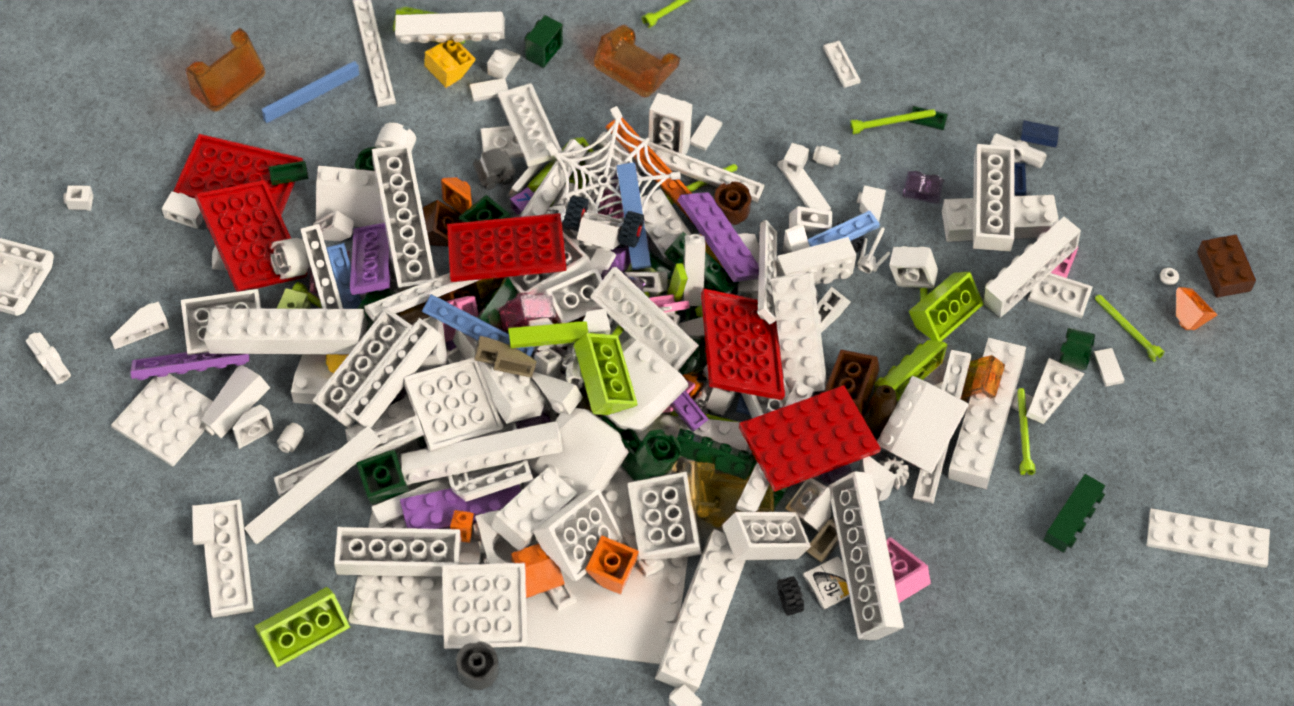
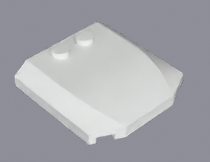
[0,238,54,316]
[583,337,688,433]
[528,408,629,497]
[448,422,533,502]

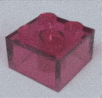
[499,292,556,330]

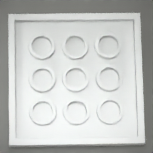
[404,357,504,452]
[111,373,213,467]
[442,563,527,649]

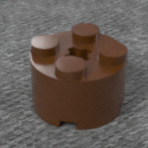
[714,181,752,225]

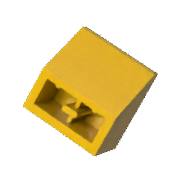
[424,40,475,88]

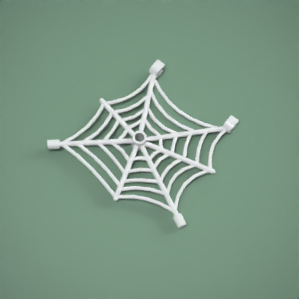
[546,106,681,248]

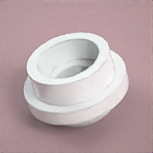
[1160,268,1179,285]

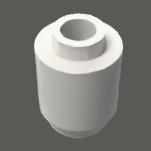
[813,146,841,168]
[277,423,304,453]

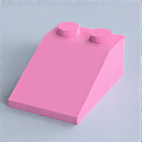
[886,537,931,603]

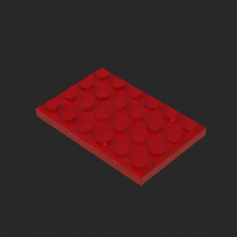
[173,134,303,215]
[195,180,307,292]
[447,213,567,282]
[701,289,785,400]
[738,385,881,492]

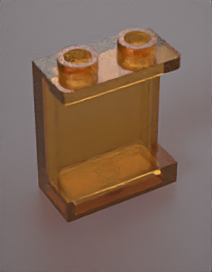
[960,355,1005,402]

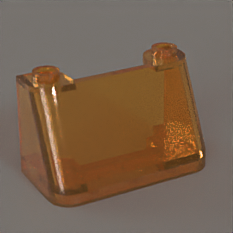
[594,24,681,97]
[186,28,265,111]

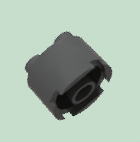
[473,148,515,190]
[456,641,499,690]

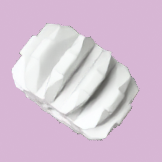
[879,456,909,490]

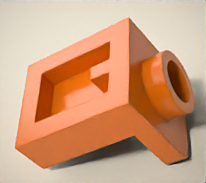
[450,510,474,543]

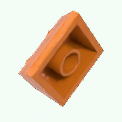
[585,536,639,595]
[511,543,564,598]

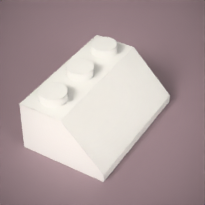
[541,268,603,323]

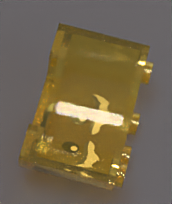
[694,462,774,527]

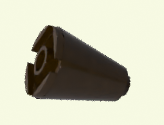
[862,385,897,437]

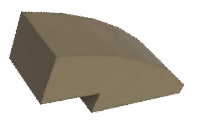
[475,336,537,378]
[806,516,839,563]

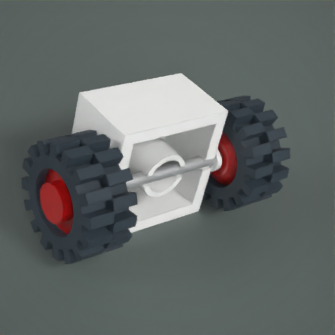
[563,195,644,251]

